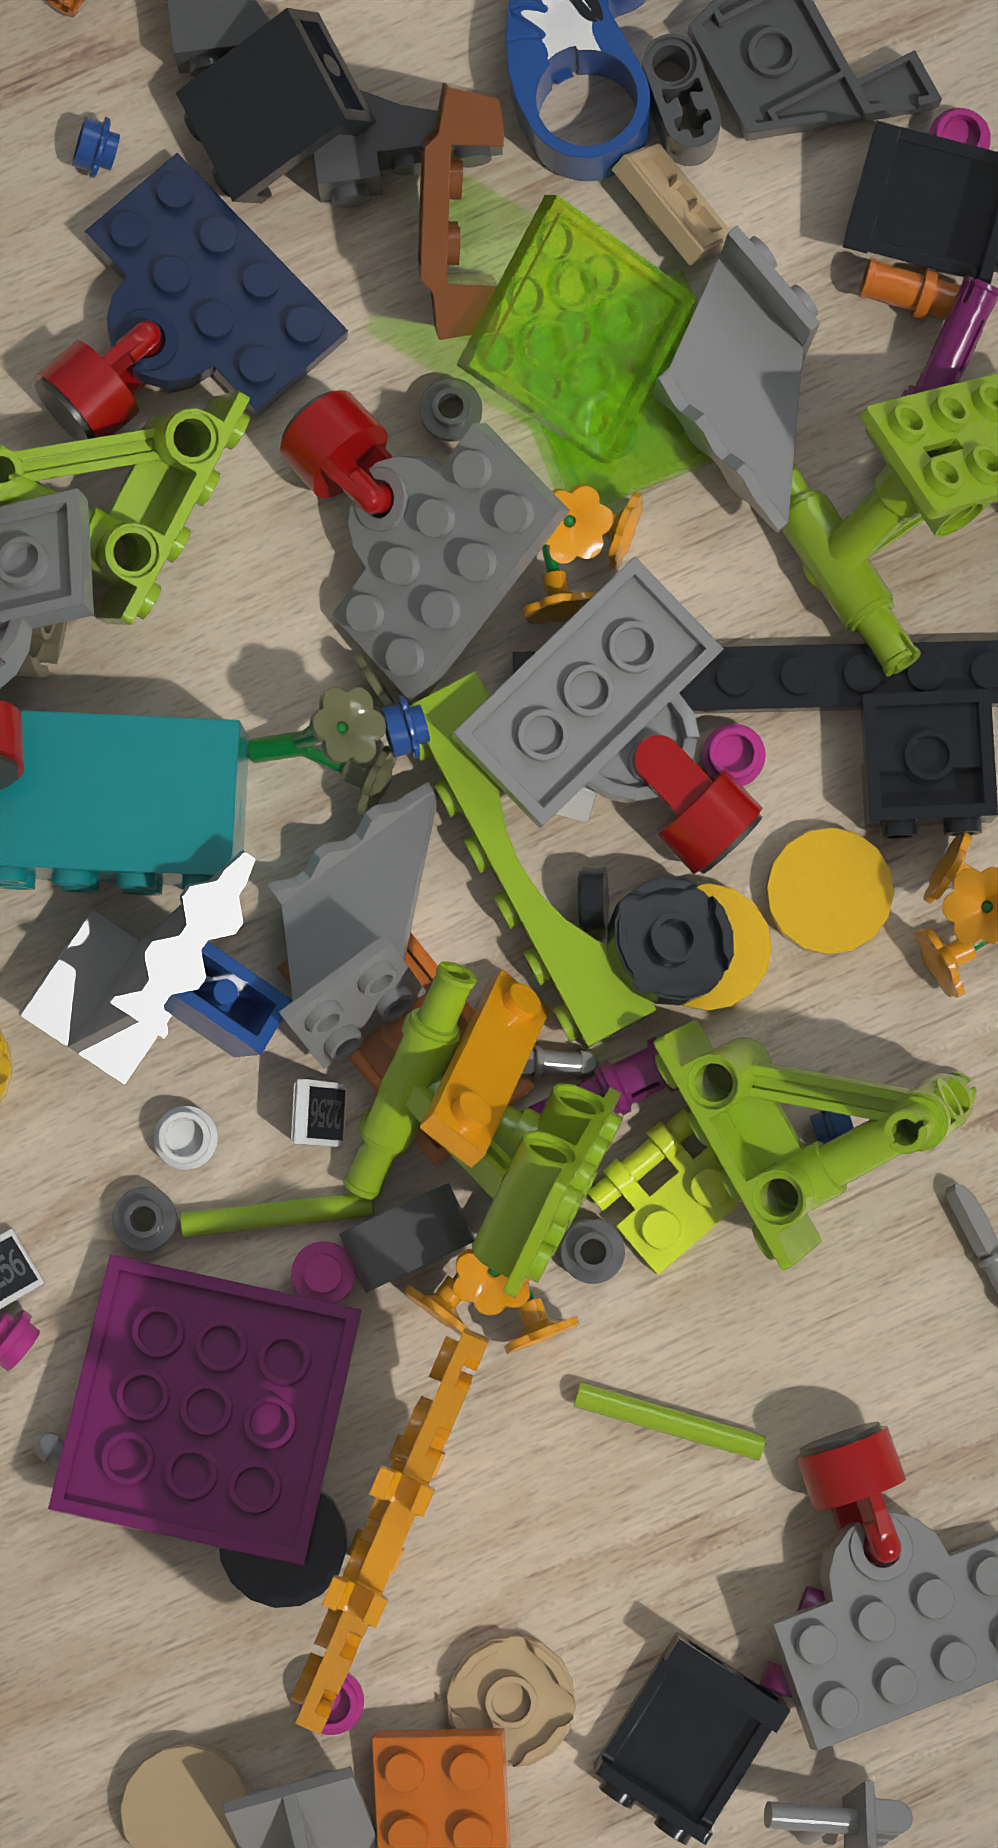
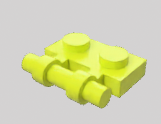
[588,1109,742,1275]

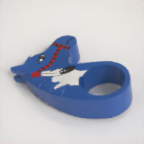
[506,0,650,181]

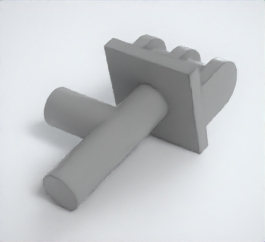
[764,1781,913,1848]

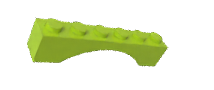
[409,671,656,1049]

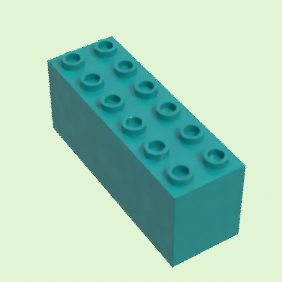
[0,710,249,896]

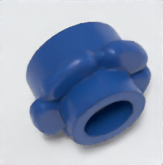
[72,116,120,178]
[380,696,430,759]
[810,1110,854,1144]

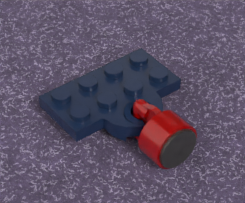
[34,153,348,441]

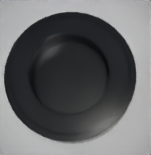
[578,867,609,931]

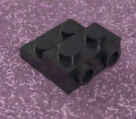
[860,688,998,839]

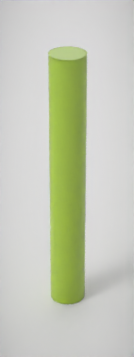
[180,1193,374,1238]
[573,1382,766,1461]

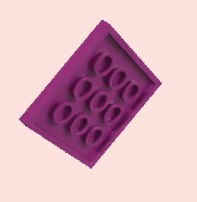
[48,1254,362,1567]

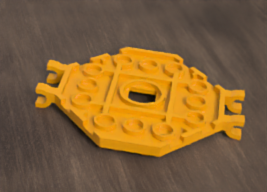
[290,1328,489,1735]

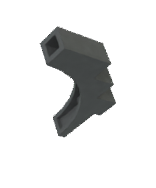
[167,0,503,208]

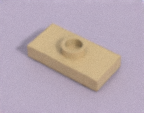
[611,142,731,266]

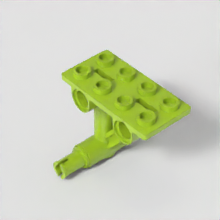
[781,373,998,676]
[0,391,250,625]
[343,961,624,1298]
[654,1020,977,1271]

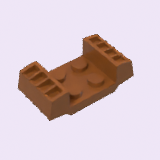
[417,83,504,340]

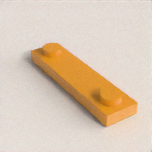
[419,969,551,1168]

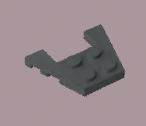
[687,0,942,141]

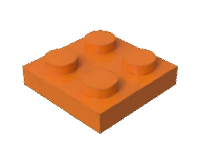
[372,1728,511,1848]

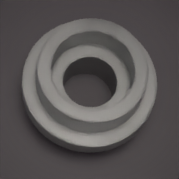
[419,378,482,442]
[112,1187,177,1251]
[561,1219,625,1284]

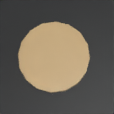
[447,1634,576,1767]
[120,1743,248,1848]

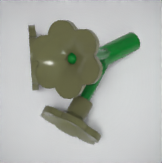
[248,653,398,817]

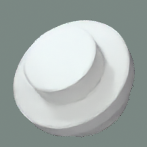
[154,1106,218,1170]

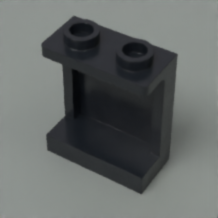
[176,8,376,204]
[842,120,998,284]
[594,1631,790,1845]

